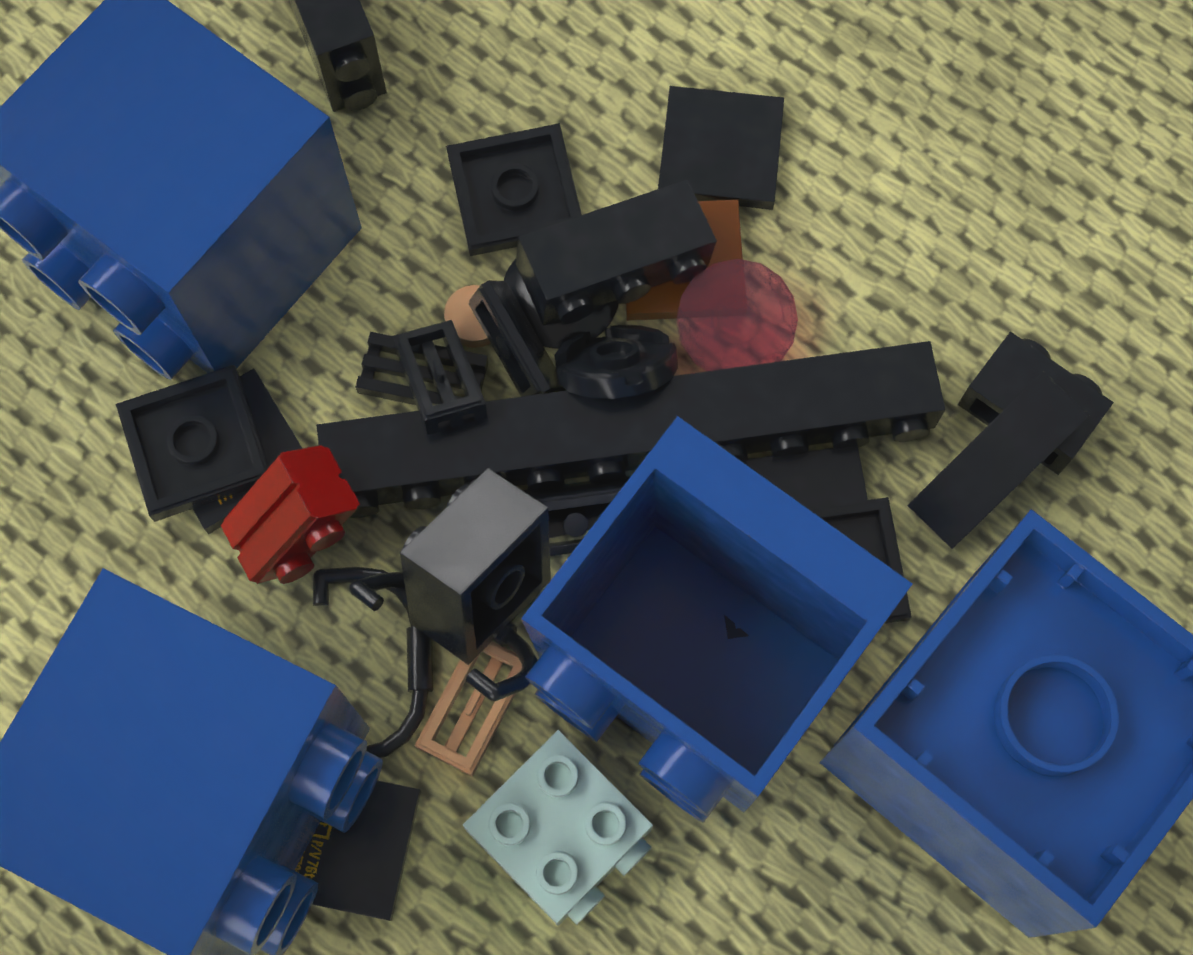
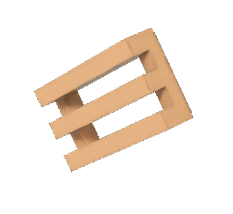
[414,641,522,777]

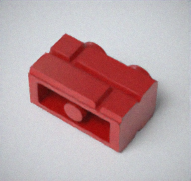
[220,445,360,584]

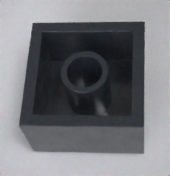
[400,468,551,665]

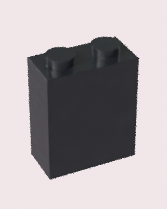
[288,0,387,112]

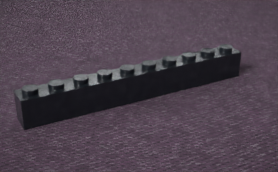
[316,341,945,518]

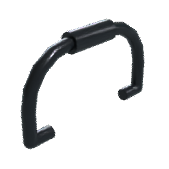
[313,567,433,758]
[349,572,538,701]

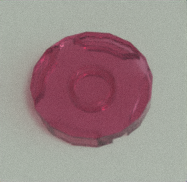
[675,259,798,371]

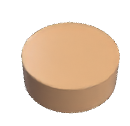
[444,285,490,348]

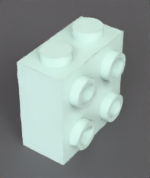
[463,730,653,926]

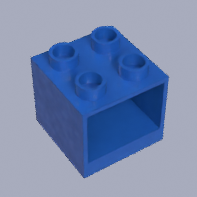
[0,0,362,380]
[521,416,913,823]
[820,509,1193,938]
[0,568,383,955]

